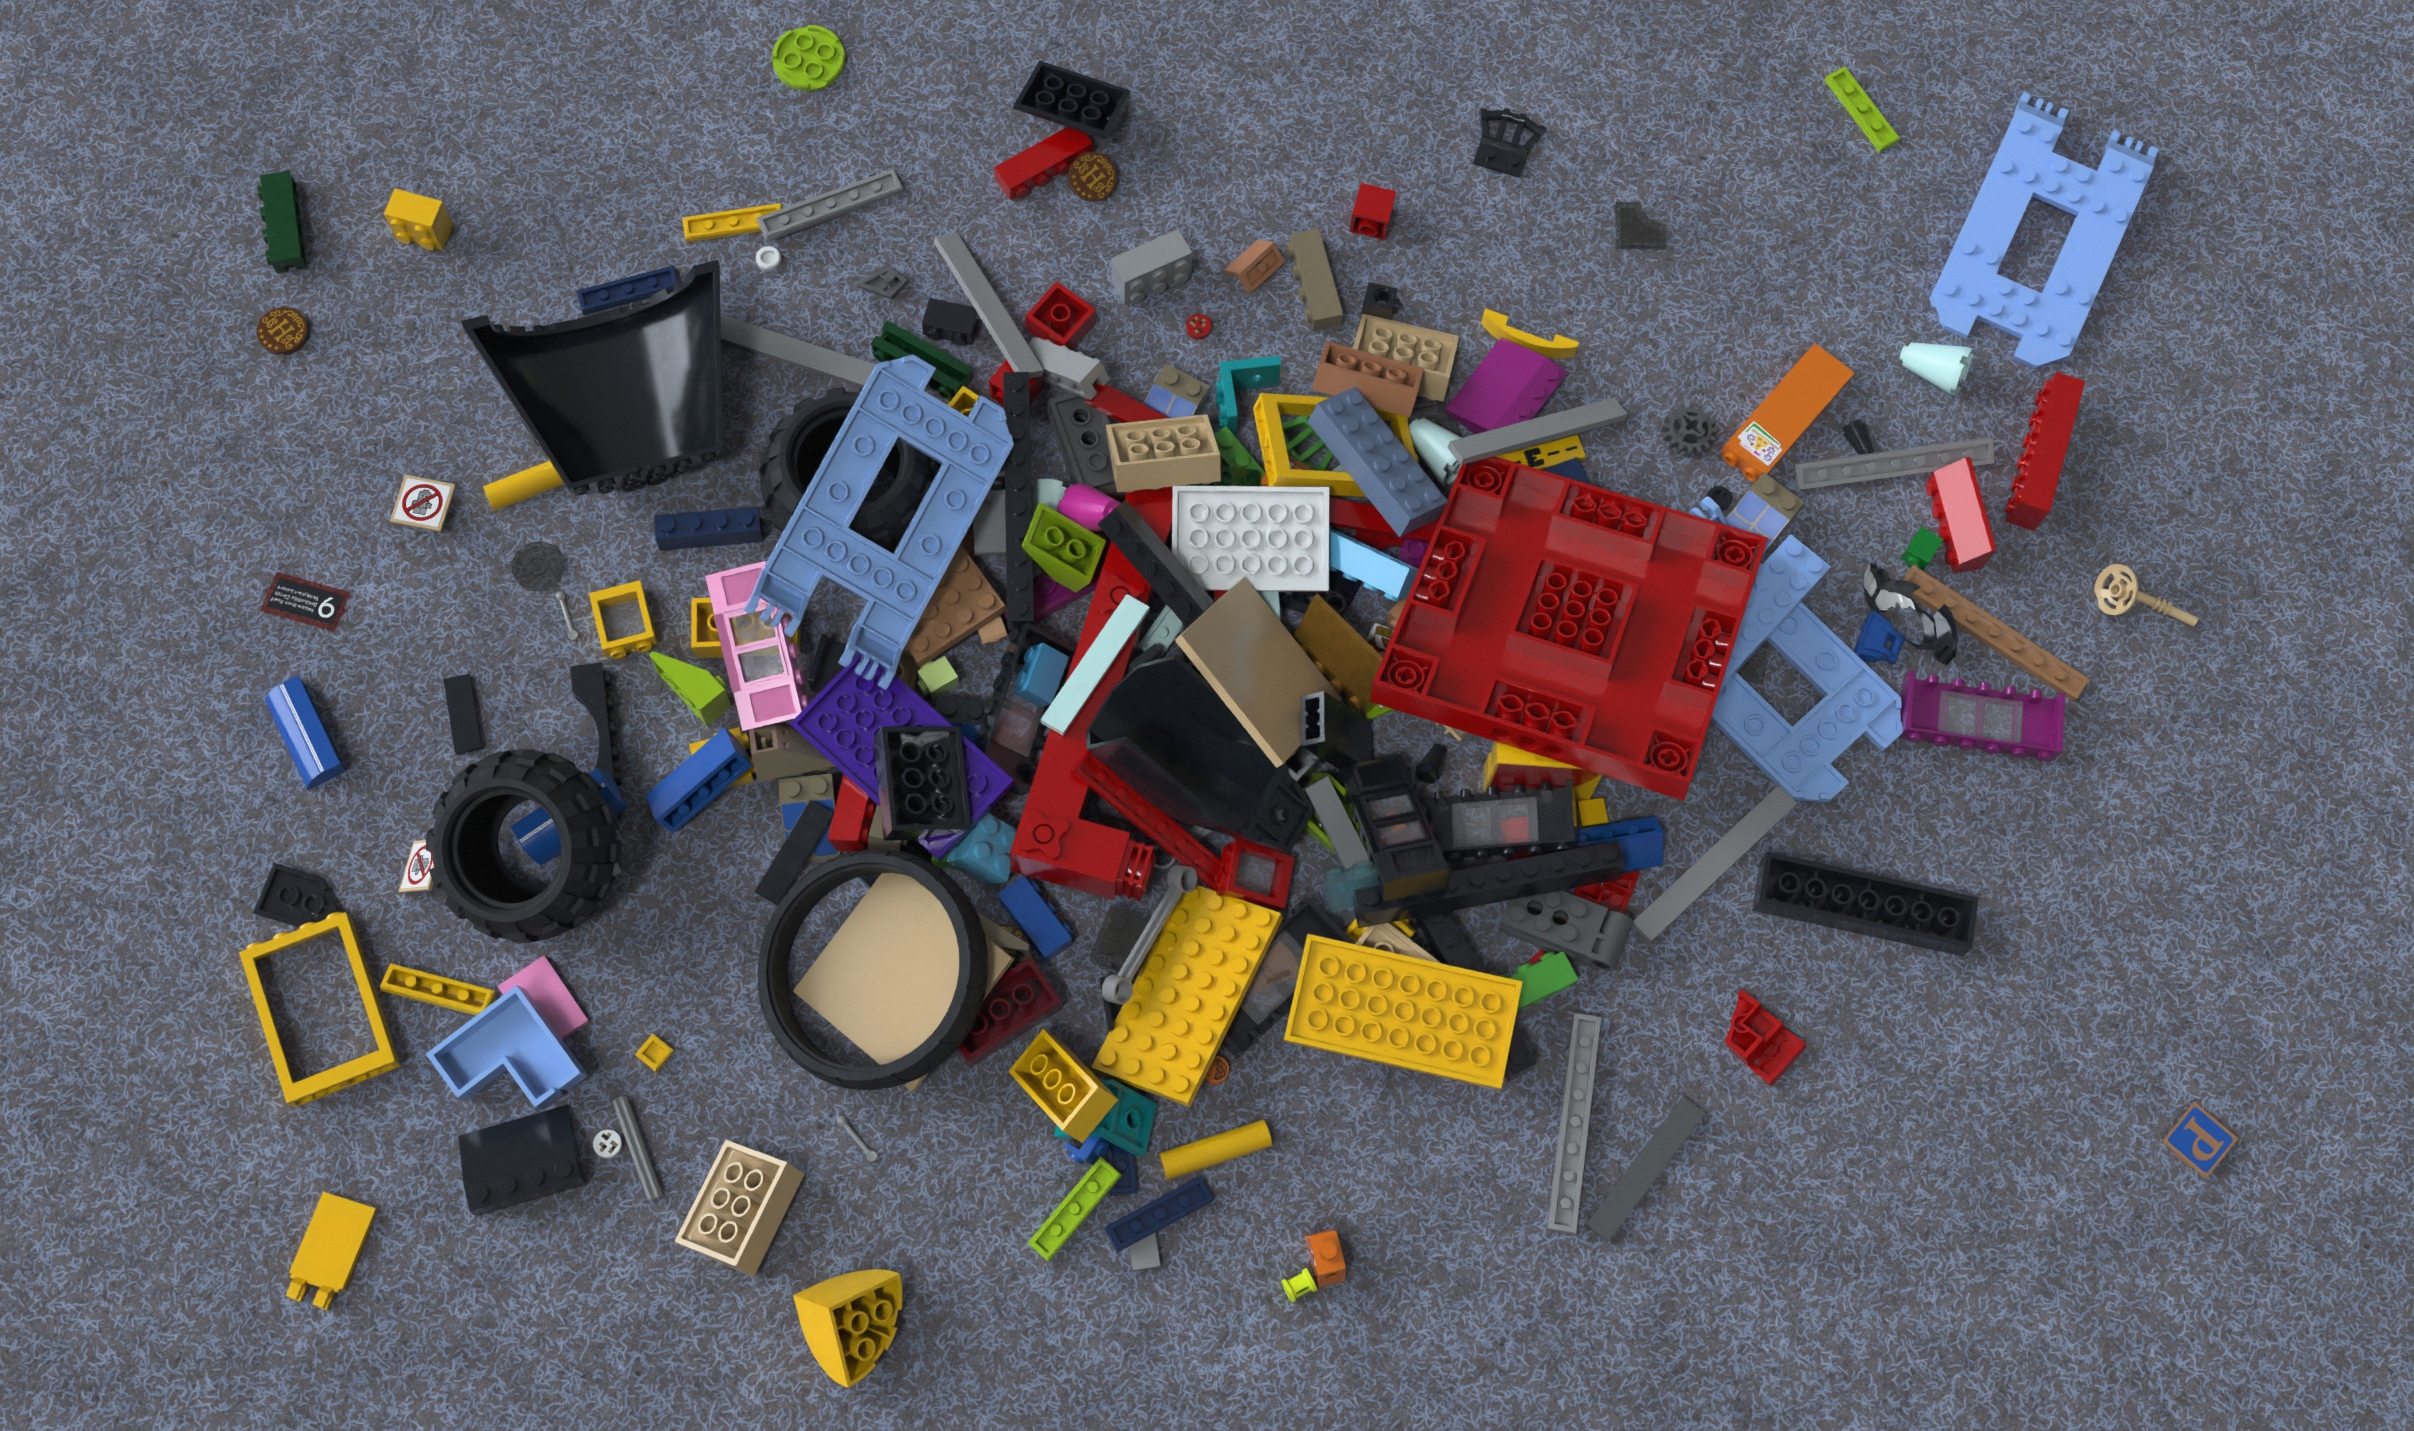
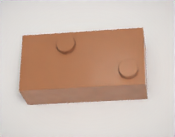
[1312,341,1424,417]

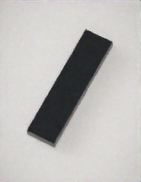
[754,799,834,906]

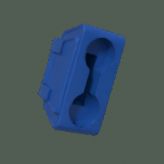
[1853,611,1905,664]

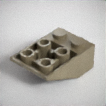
[749,724,835,782]

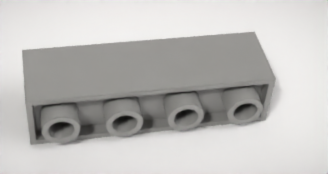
[1028,337,1110,400]

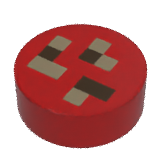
[1186,314,1211,340]

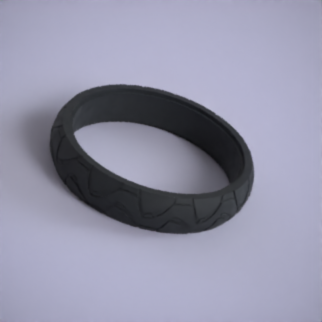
[757,849,989,1090]

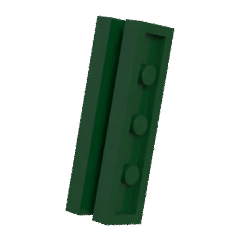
[257,170,307,273]
[871,320,974,399]

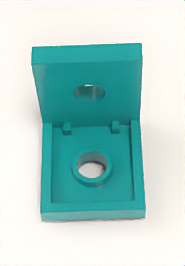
[1215,355,1281,437]
[1054,1079,1157,1157]

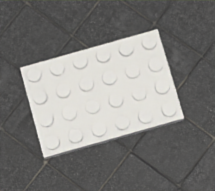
[1172,486,1329,592]

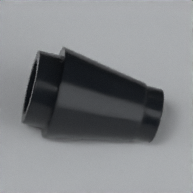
[1842,419,1874,455]
[1416,744,1447,784]

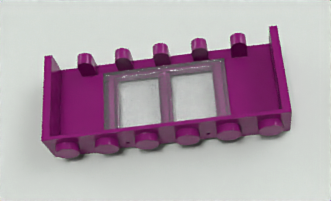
[1899,671,2065,762]

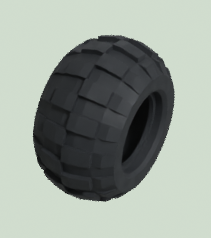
[759,387,942,553]
[426,749,622,943]

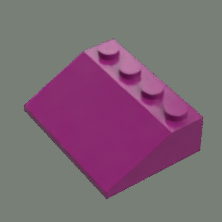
[1444,337,1567,434]

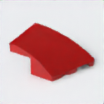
[1561,871,1640,925]
[1725,989,1807,1087]

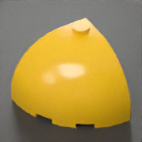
[793,1269,903,1388]

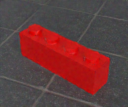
[994,127,1093,201]
[828,774,877,852]

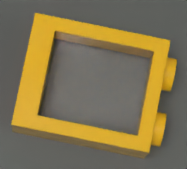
[589,580,658,659]

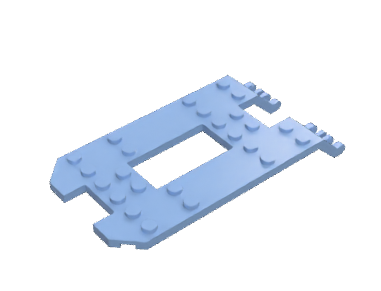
[1929,91,2159,369]
[744,355,1014,690]
[1690,496,1903,802]

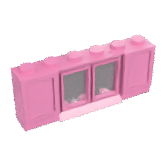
[705,561,810,731]

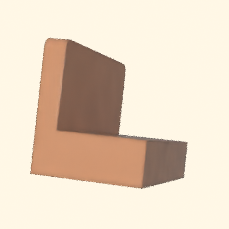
[1225,240,1286,293]

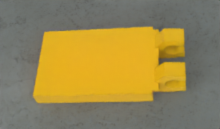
[286,1192,378,1311]

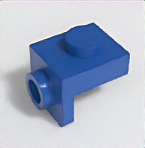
[1064,1137,1109,1165]

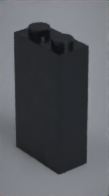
[1301,691,1372,769]

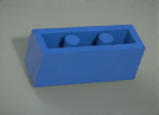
[998,876,1073,963]

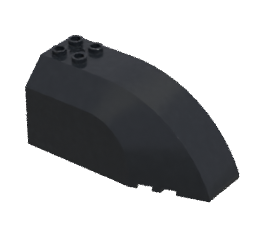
[1086,655,1314,853]

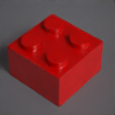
[1025,281,1096,350]

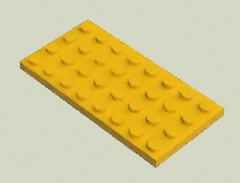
[1091,885,1283,1107]
[1284,934,1523,1090]

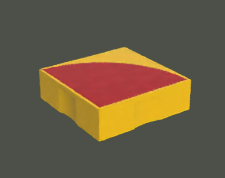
[1483,741,1602,801]

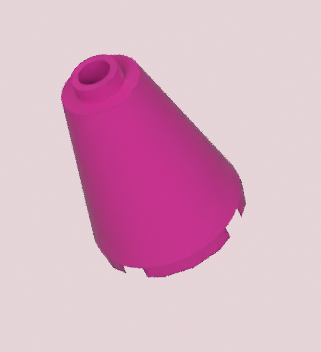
[1057,484,1121,532]

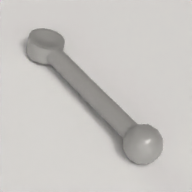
[556,591,579,641]
[837,1115,878,1162]

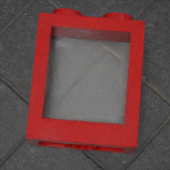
[1216,839,1295,912]

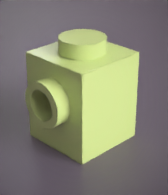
[916,656,959,701]

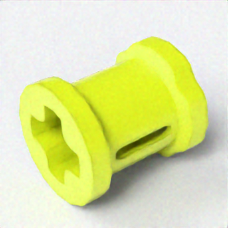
[1281,1268,1317,1303]

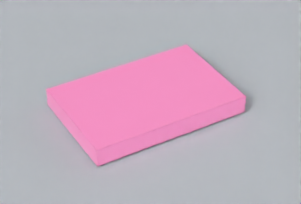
[497,955,589,1040]

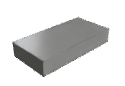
[1124,1214,1161,1271]

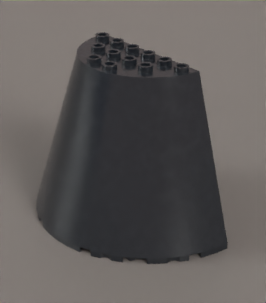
[461,260,722,496]

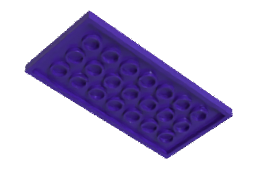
[790,654,1015,862]

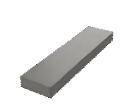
[1302,775,1375,882]

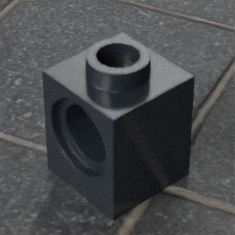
[1361,282,1400,320]

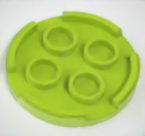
[772,25,845,91]

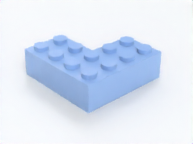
[426,985,589,1110]

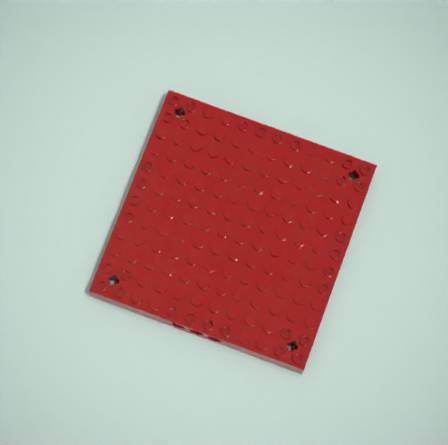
[1370,456,1768,801]

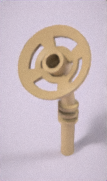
[2094,564,2198,627]

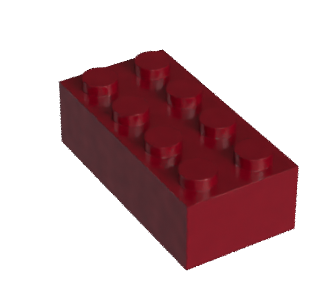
[957,957,1062,1068]

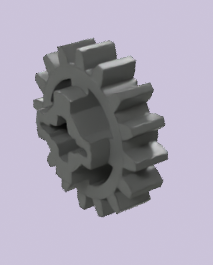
[1661,403,1718,457]

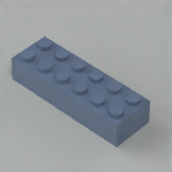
[1307,387,1448,537]

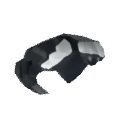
[1863,563,1958,666]

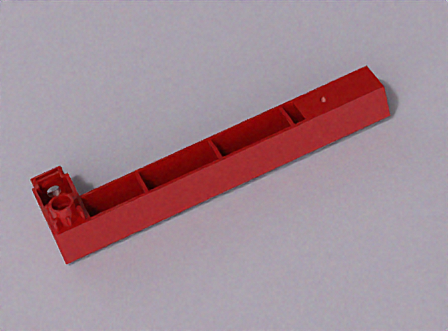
[1010,485,1189,902]

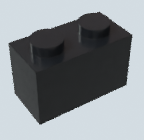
[922,298,979,346]

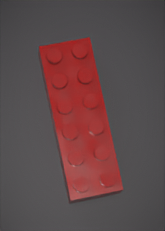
[2004,372,2085,531]

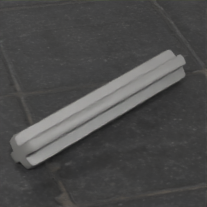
[613,1096,663,1201]

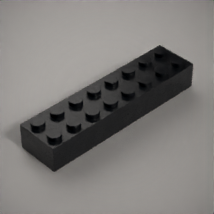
[1752,852,1979,956]

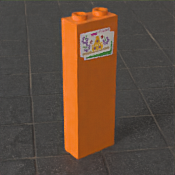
[1720,343,1855,482]

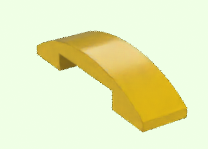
[1481,308,1579,359]

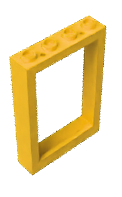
[1253,393,1418,497]
[239,912,401,1108]

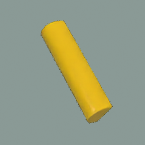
[483,461,564,511]
[380,963,496,1016]
[1158,1119,1272,1181]

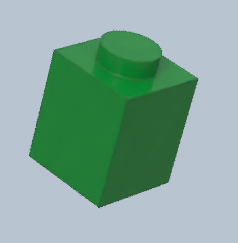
[1901,527,1944,571]

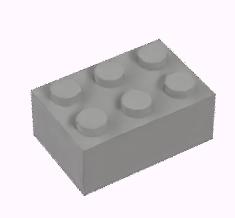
[1111,229,1192,305]

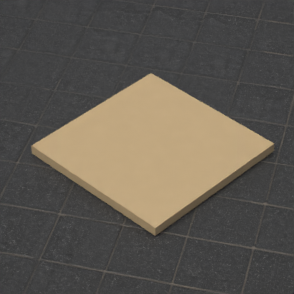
[1175,576,1342,768]
[793,873,1014,1092]

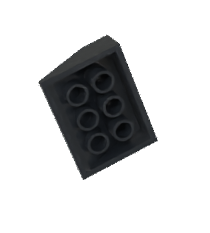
[1013,60,1131,139]
[873,726,972,841]
[458,1105,587,1217]

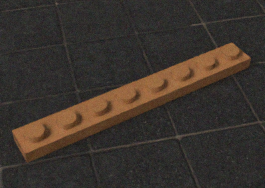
[1903,565,2090,702]

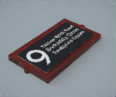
[260,572,350,632]

